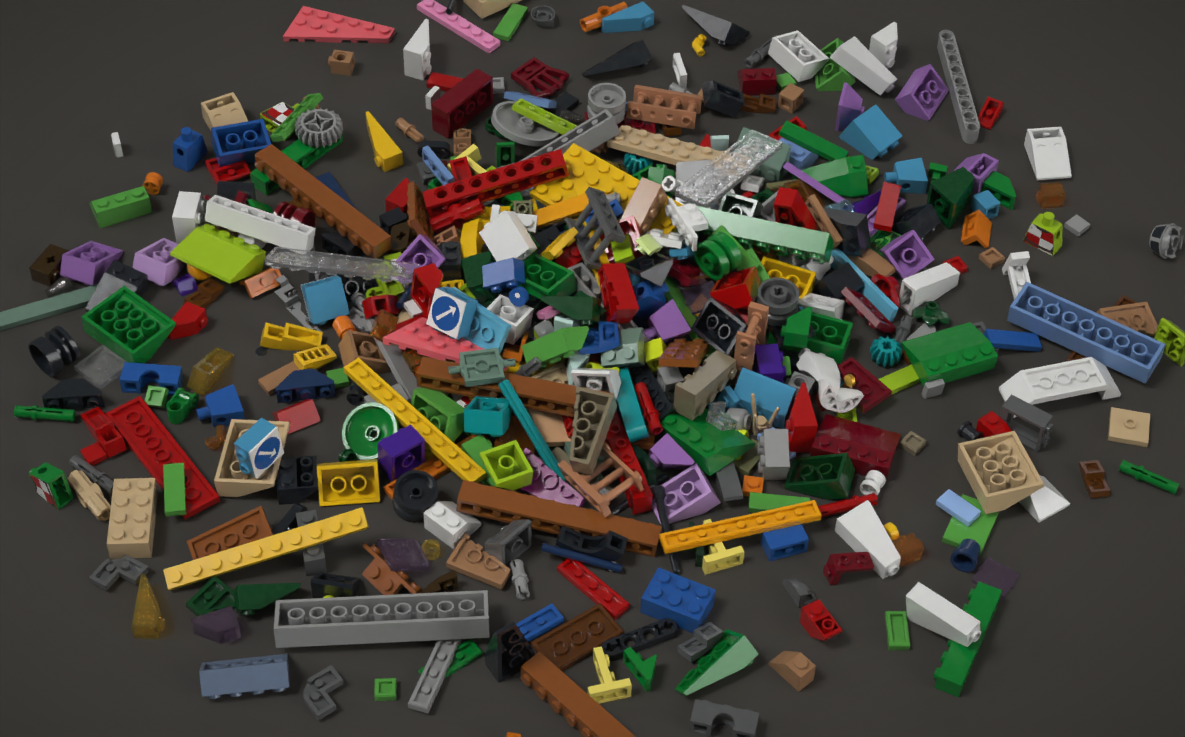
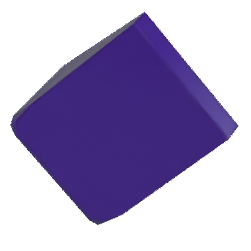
[172,274,197,296]

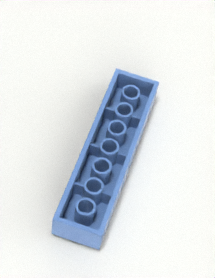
[1007,282,1165,384]

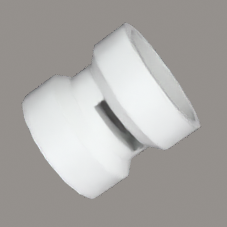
[860,470,886,496]

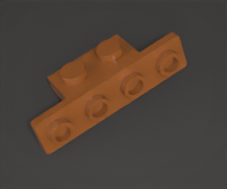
[362,543,423,595]

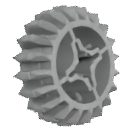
[295,108,343,148]

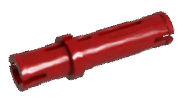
[634,382,663,435]
[818,493,878,518]

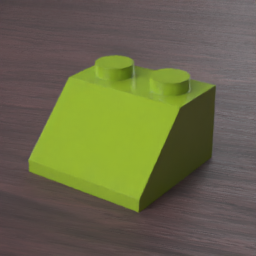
[479,440,533,491]

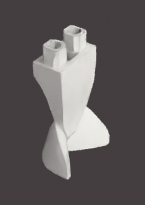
[796,348,864,413]

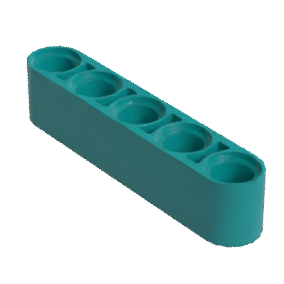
[617,367,649,443]

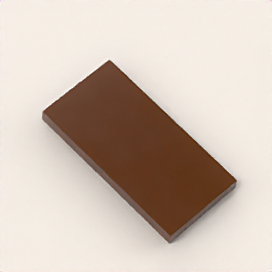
[531,603,624,671]

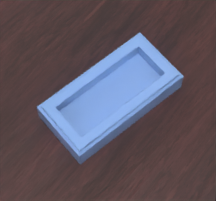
[936,489,981,527]

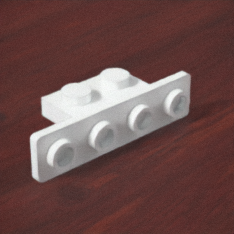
[665,198,708,251]

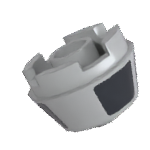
[1149,223,1184,259]

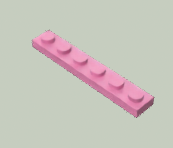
[417,0,500,54]

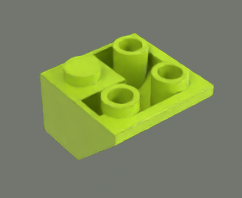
[1154,318,1185,366]

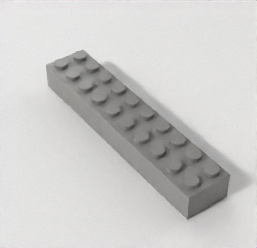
[274,590,489,648]

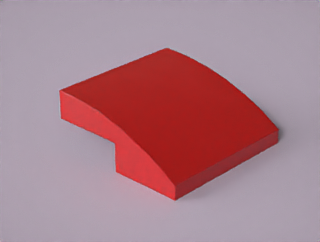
[205,158,251,185]

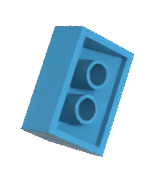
[734,368,796,429]

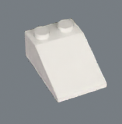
[403,19,432,80]

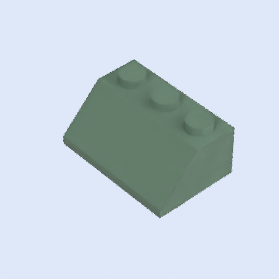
[733,127,791,182]

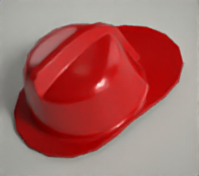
[871,274,900,308]

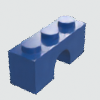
[119,362,184,396]

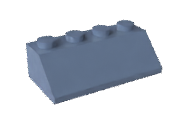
[199,653,290,699]

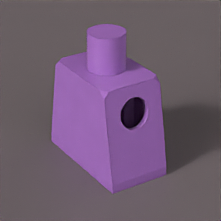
[643,299,691,343]

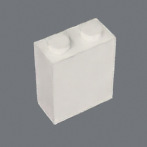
[479,210,538,262]

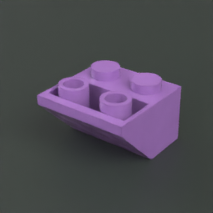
[954,153,999,194]

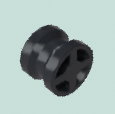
[346,382,368,406]

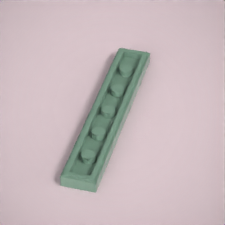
[0,284,98,331]

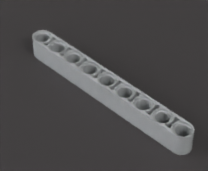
[937,30,980,144]

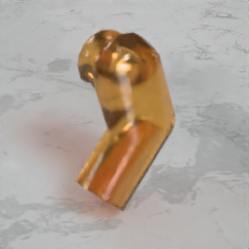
[205,425,226,449]

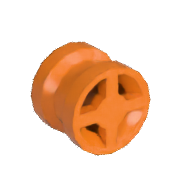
[142,172,164,195]

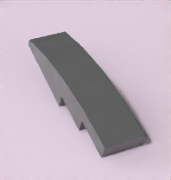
[714,461,743,501]

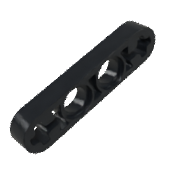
[601,618,677,662]

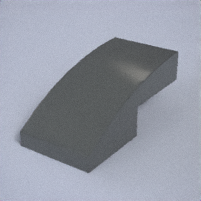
[678,622,724,663]

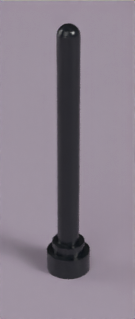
[650,485,681,575]

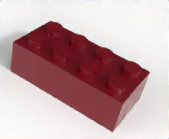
[431,69,493,139]

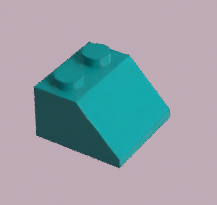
[464,396,512,437]

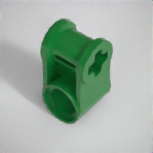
[166,387,199,425]

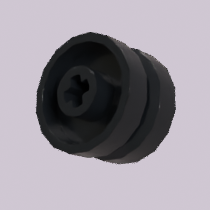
[392,470,439,523]

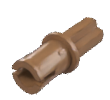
[395,118,424,144]

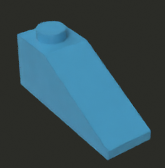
[602,2,654,33]

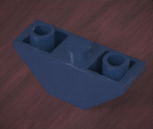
[276,368,336,403]

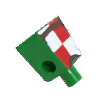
[29,463,74,510]

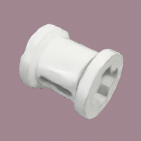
[662,176,685,196]

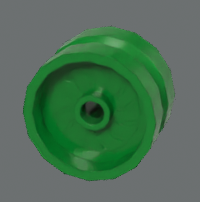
[694,232,742,280]

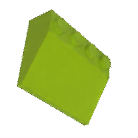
[170,224,266,284]

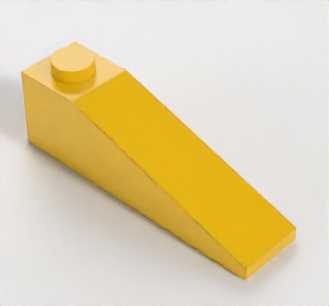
[365,111,403,172]

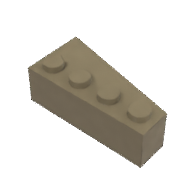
[674,350,737,421]
[569,386,617,475]

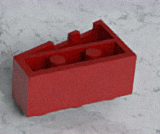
[774,187,819,231]
[598,263,639,324]

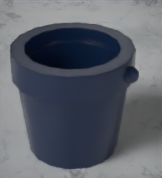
[950,538,980,572]

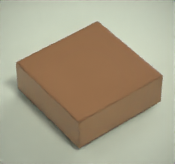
[978,247,1005,269]

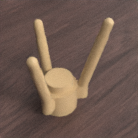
[751,393,780,435]

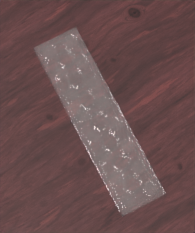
[675,129,783,208]
[265,247,421,284]

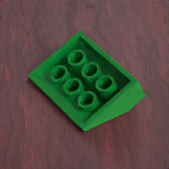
[81,286,176,364]
[901,322,998,387]
[659,408,756,476]

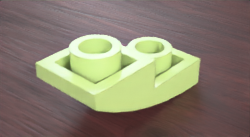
[636,233,663,256]

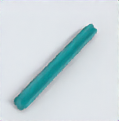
[498,380,567,482]

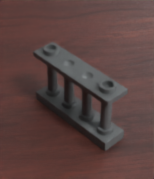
[565,186,626,270]

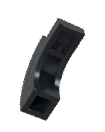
[555,525,628,562]

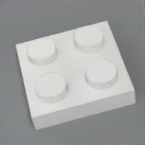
[646,229,685,249]

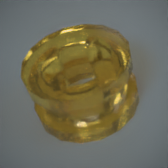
[422,539,440,560]

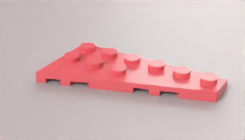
[283,6,395,44]
[383,317,508,371]

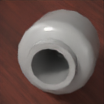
[722,407,752,430]

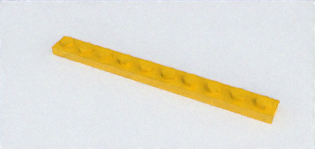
[343,357,487,483]
[163,507,369,591]

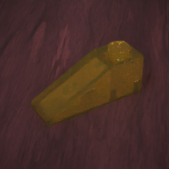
[187,347,234,394]
[131,574,165,639]

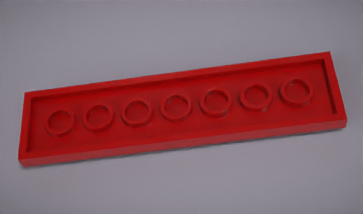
[106,396,220,520]

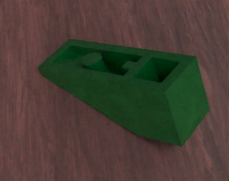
[541,296,601,325]
[235,583,301,616]

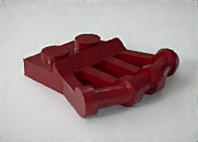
[511,57,569,98]

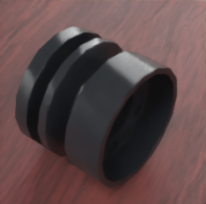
[28,325,80,377]

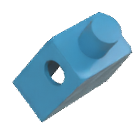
[884,158,928,194]

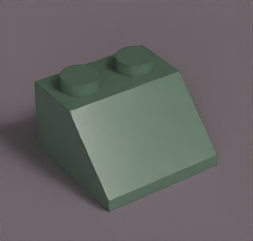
[601,327,645,369]

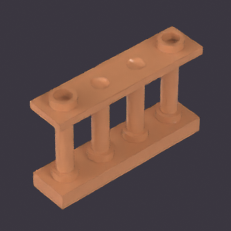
[626,85,703,129]
[731,302,769,386]
[558,442,644,517]

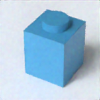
[971,190,1000,219]

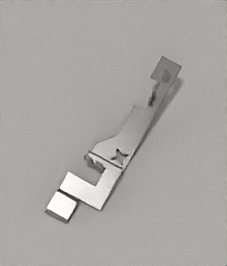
[275,275,322,332]

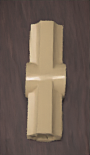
[67,470,111,521]

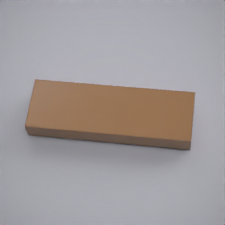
[805,194,843,249]

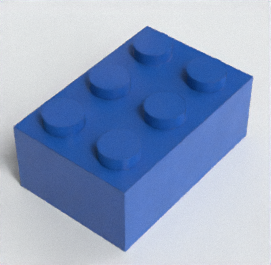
[211,119,271,168]
[640,567,716,634]

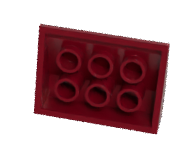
[810,414,901,481]

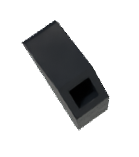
[42,378,105,410]

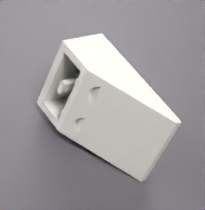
[1024,127,1072,181]

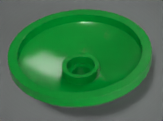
[342,402,399,460]

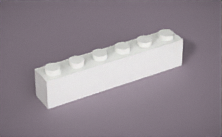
[205,195,316,255]

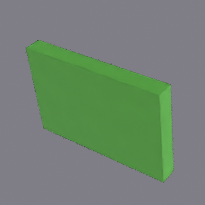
[942,494,1000,556]

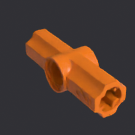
[580,2,628,33]

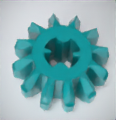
[624,153,653,174]
[870,336,903,368]

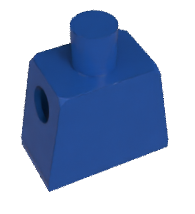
[173,127,208,172]
[632,280,669,320]
[196,384,245,428]

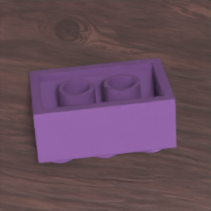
[895,64,949,121]

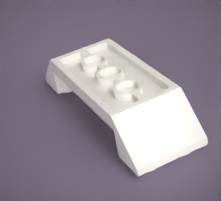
[999,357,1121,418]

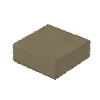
[899,431,927,456]

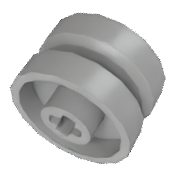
[587,83,626,124]

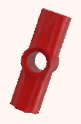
[429,198,486,234]

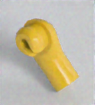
[692,34,706,57]

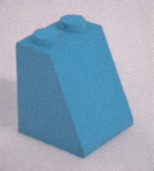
[839,104,902,160]

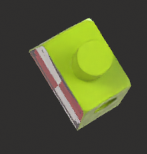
[260,102,299,141]
[1023,212,1063,256]

